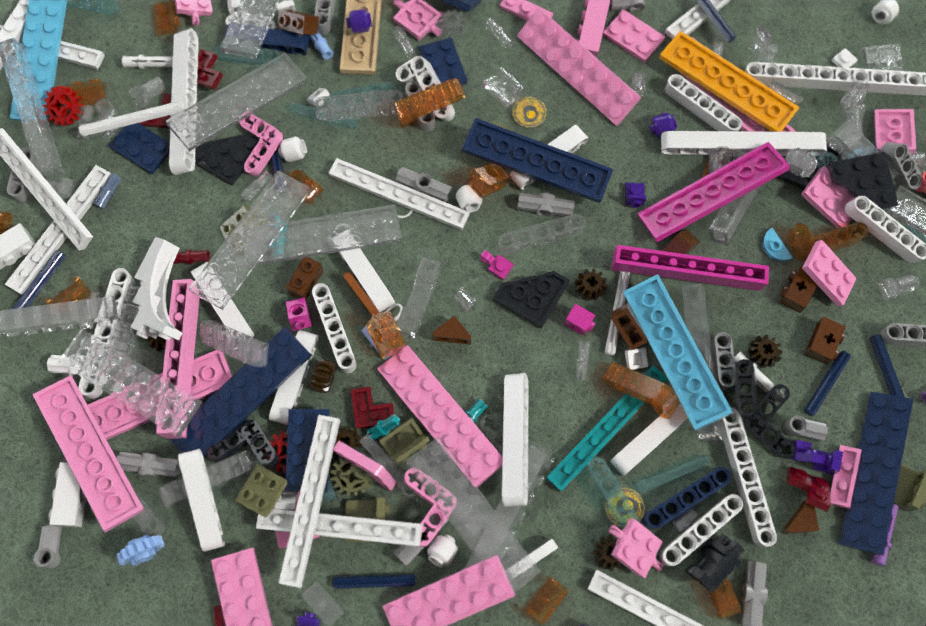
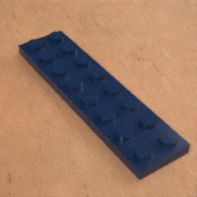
[462,118,613,204]
[170,326,312,459]
[839,391,913,556]

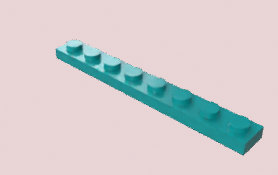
[546,366,667,492]

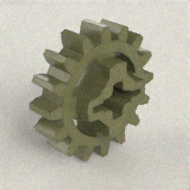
[330,455,374,496]

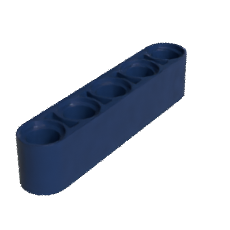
[222,24,310,56]
[642,467,731,530]

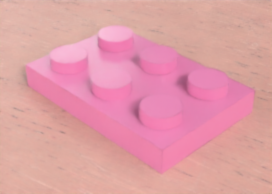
[603,9,665,63]
[874,109,916,154]
[801,166,859,231]
[802,240,856,307]

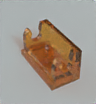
[45,275,92,317]
[524,577,569,625]

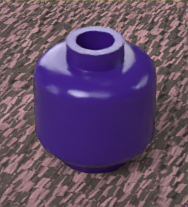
[346,9,372,34]
[649,112,677,139]

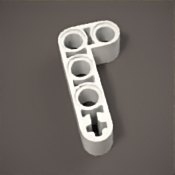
[396,56,455,121]

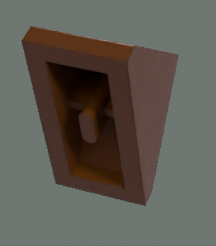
[663,229,700,254]
[432,316,471,345]
[781,500,819,534]

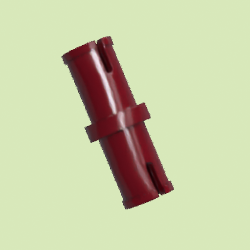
[173,250,210,265]

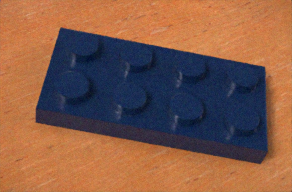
[286,409,330,492]

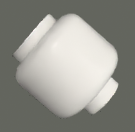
[872,0,899,25]
[278,136,307,163]
[456,185,482,212]
[427,534,458,567]

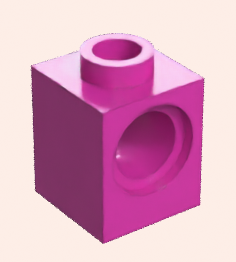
[286,297,312,331]
[564,304,596,336]

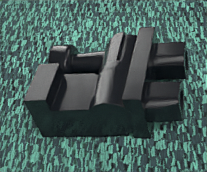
[685,533,745,593]

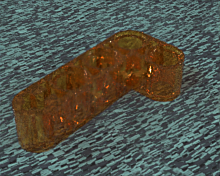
[393,78,465,129]
[787,222,868,261]
[601,362,680,419]

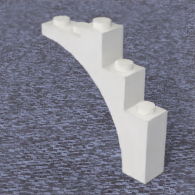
[131,237,182,341]

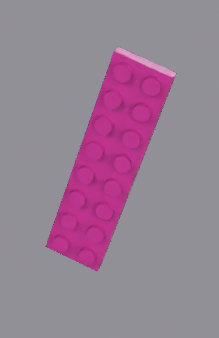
[638,142,790,242]

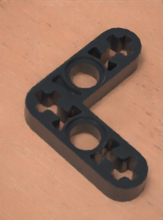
[744,384,796,459]
[207,420,279,468]

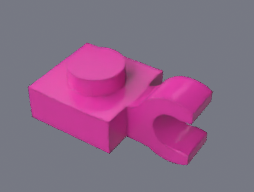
[480,250,514,280]

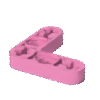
[240,113,283,176]
[333,441,397,492]
[404,468,456,547]

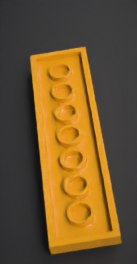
[659,31,800,132]

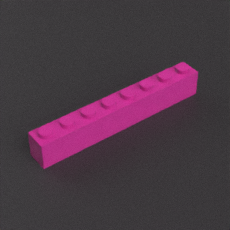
[611,245,769,291]

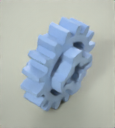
[116,535,165,566]

